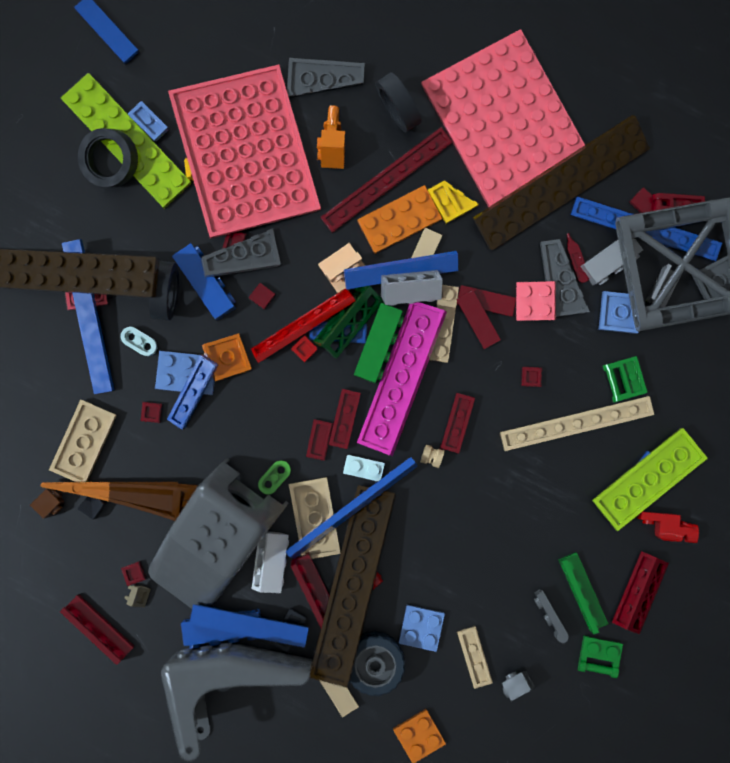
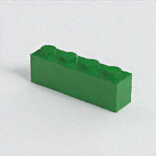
[354,303,404,383]

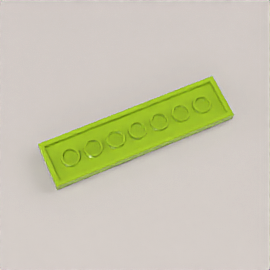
[61,73,192,209]

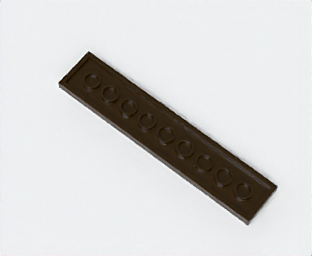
[473,115,650,251]
[0,249,160,298]
[309,485,396,688]

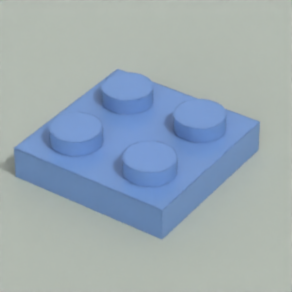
[599,291,638,334]
[399,605,445,652]

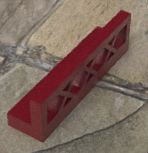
[612,551,669,634]
[291,552,330,628]
[60,594,135,665]

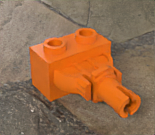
[317,105,345,169]

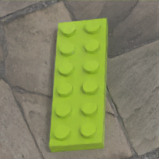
[592,428,707,531]

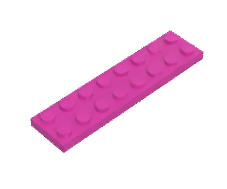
[357,302,447,456]

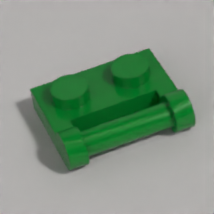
[603,356,648,402]
[578,636,623,678]

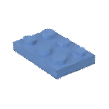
[155,351,214,395]

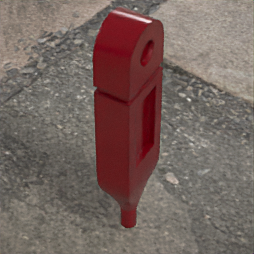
[566,233,589,283]

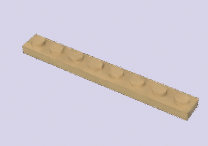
[500,396,654,451]

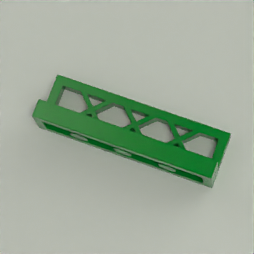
[559,552,608,634]

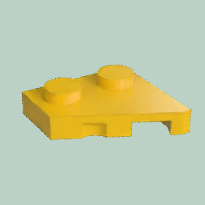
[428,181,478,224]

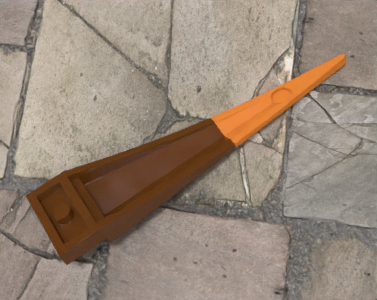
[41,482,197,521]

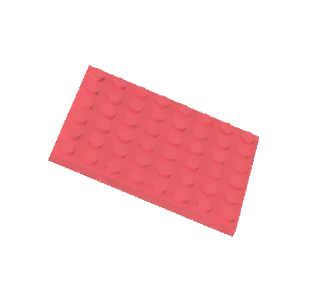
[421,29,585,207]
[168,65,321,239]

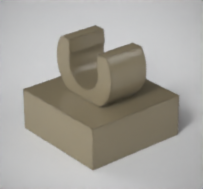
[125,586,151,608]

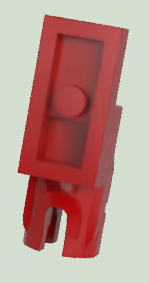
[637,511,699,543]

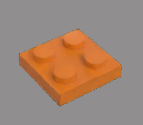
[202,333,251,382]
[393,709,446,763]

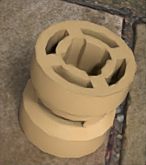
[420,444,445,468]

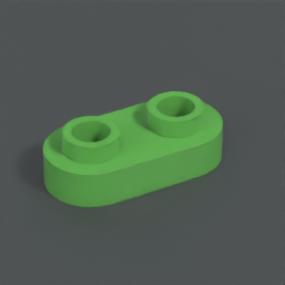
[258,460,291,494]

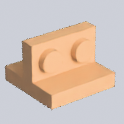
[318,243,365,293]

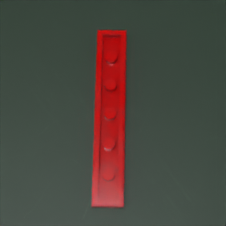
[251,288,356,363]

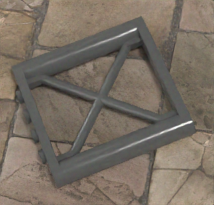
[615,197,730,332]

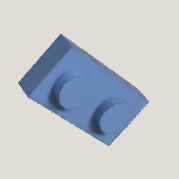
[128,101,169,142]

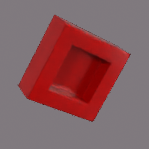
[291,335,318,362]

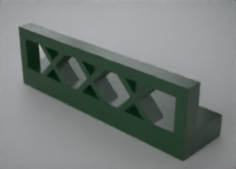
[313,286,383,359]

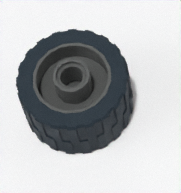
[350,631,405,696]

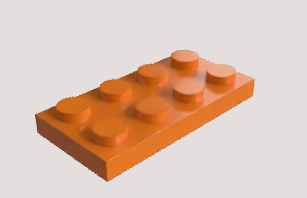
[357,185,442,254]

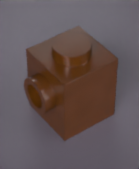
[30,488,65,519]

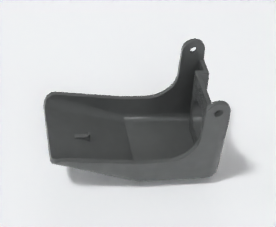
[148,458,289,609]
[161,643,313,761]

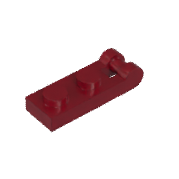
[652,193,705,211]

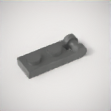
[534,589,569,643]

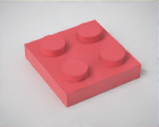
[516,281,556,321]

